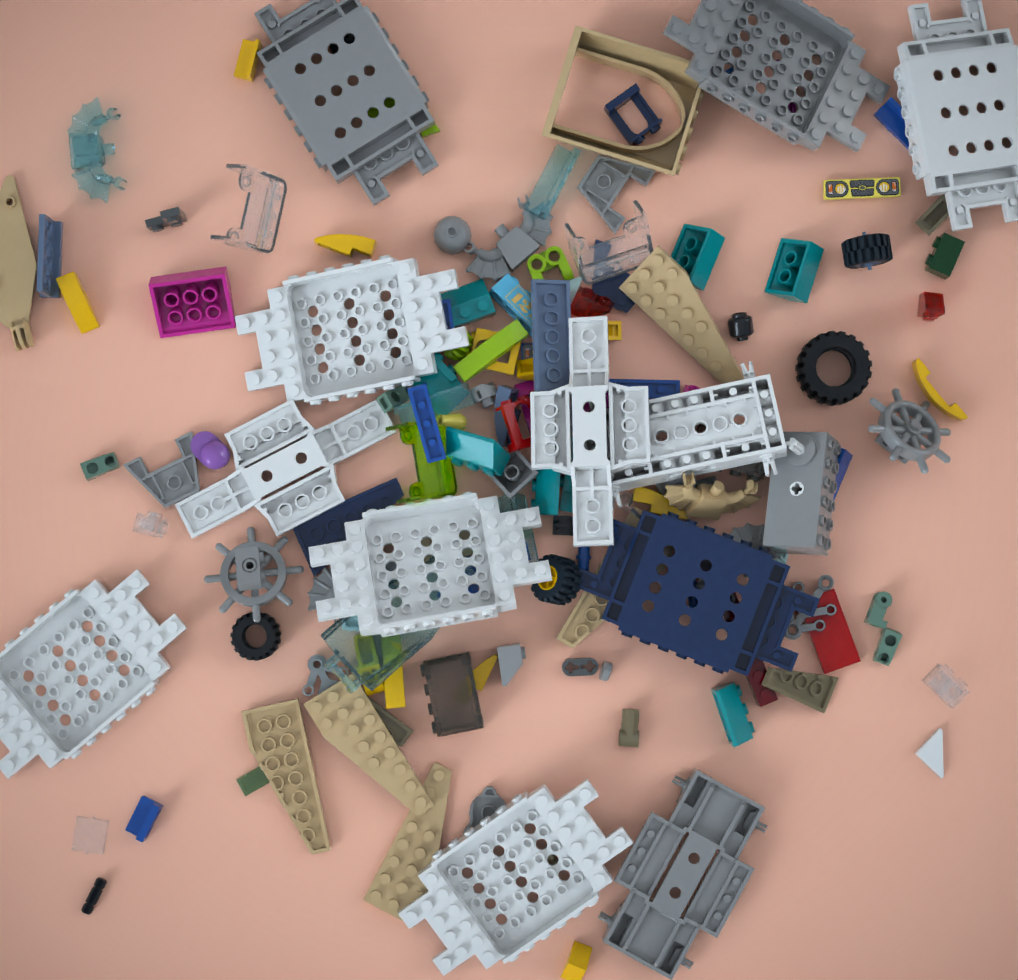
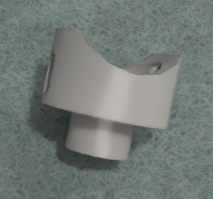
[471,382,497,408]

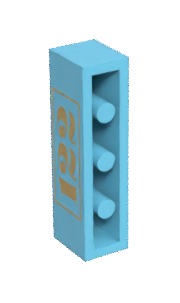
[489,273,532,337]

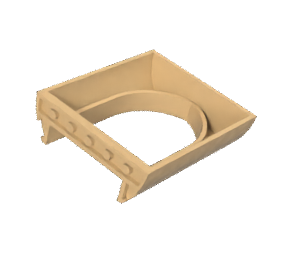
[542,25,704,176]

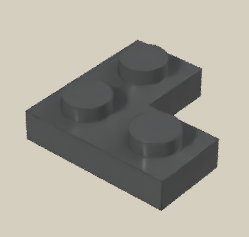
[145,207,187,232]

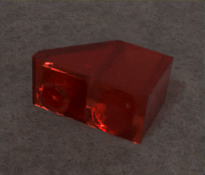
[571,286,615,317]
[917,292,945,322]

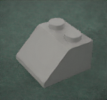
[490,450,539,499]
[497,643,526,686]

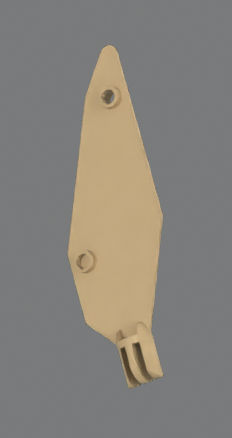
[0,175,37,351]

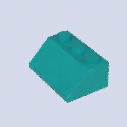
[671,224,725,291]
[764,238,824,303]
[441,279,496,328]
[446,426,510,476]
[531,469,560,516]
[711,681,755,747]

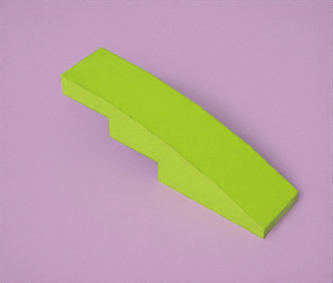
[453,319,528,383]

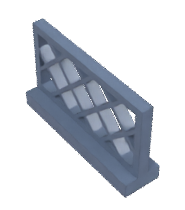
[37,214,63,298]

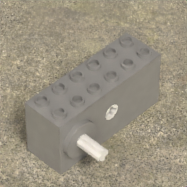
[763,432,841,556]

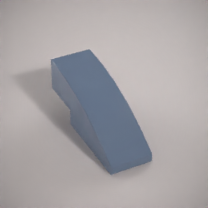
[494,385,521,447]

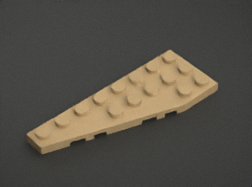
[619,245,744,384]
[241,698,331,855]

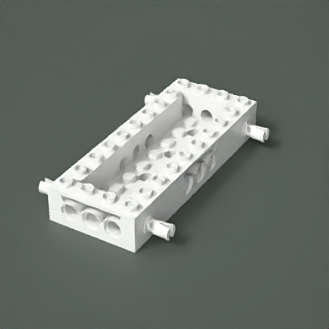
[584,361,787,509]

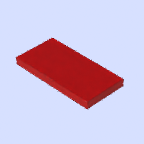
[804,589,861,674]

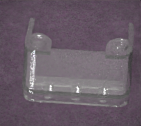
[210,164,287,253]
[564,200,653,284]

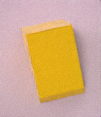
[560,940,592,980]

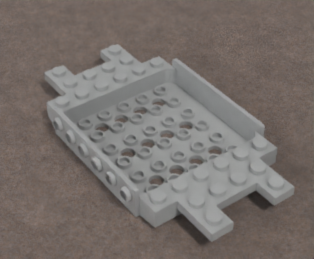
[254,0,439,206]
[662,0,890,152]

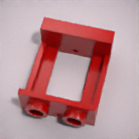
[495,394,531,453]

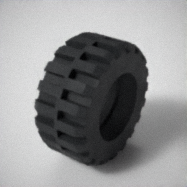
[795,331,872,406]

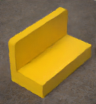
[234,39,263,82]

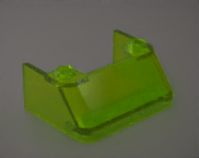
[386,422,457,504]

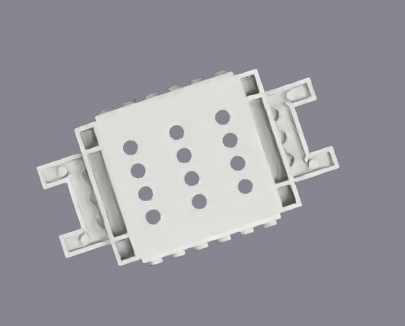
[894,0,1018,232]
[235,255,470,406]
[308,492,552,637]
[0,569,187,779]
[398,779,633,976]

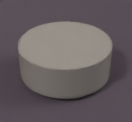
[599,661,612,681]

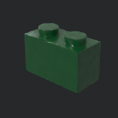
[924,233,965,280]

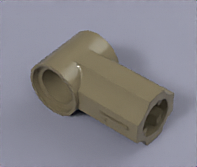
[619,709,639,748]

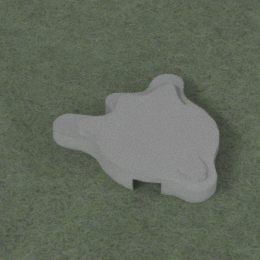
[463,786,506,835]

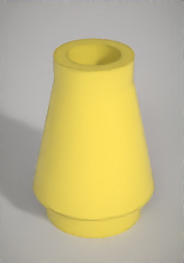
[437,413,467,431]

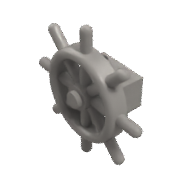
[868,388,951,474]
[204,527,304,623]

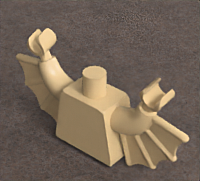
[664,472,761,520]

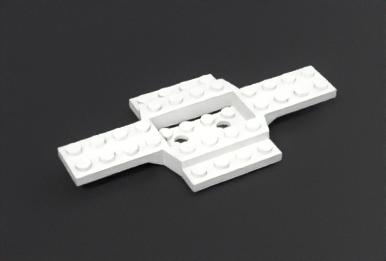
[530,316,651,547]
[175,399,397,539]

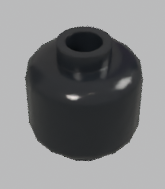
[728,312,754,341]

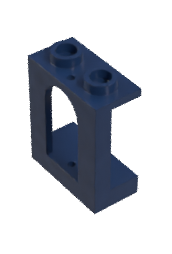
[604,83,663,146]

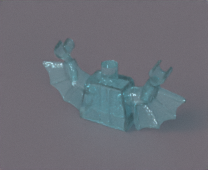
[67,97,127,203]

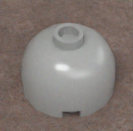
[433,216,472,255]

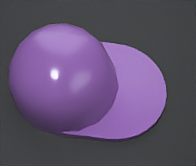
[190,431,230,470]

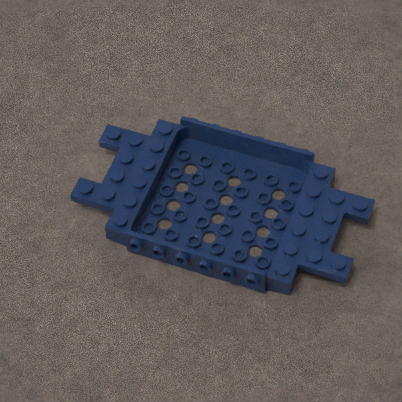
[579,510,820,676]

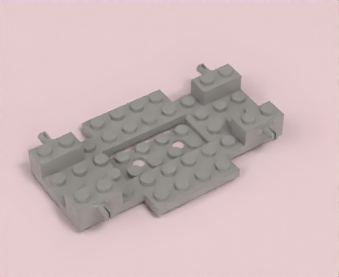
[598,768,767,980]

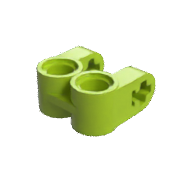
[527,246,574,280]

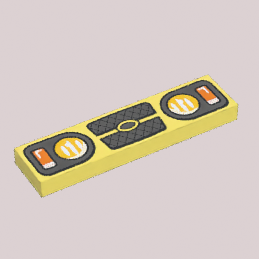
[823,177,901,200]

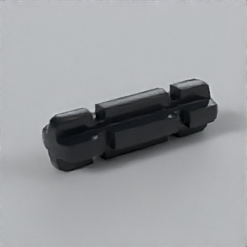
[81,877,107,915]

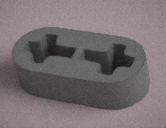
[562,658,599,676]

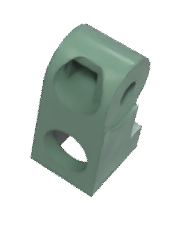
[376,385,411,414]
[80,452,120,481]
[864,591,892,629]
[873,627,902,666]

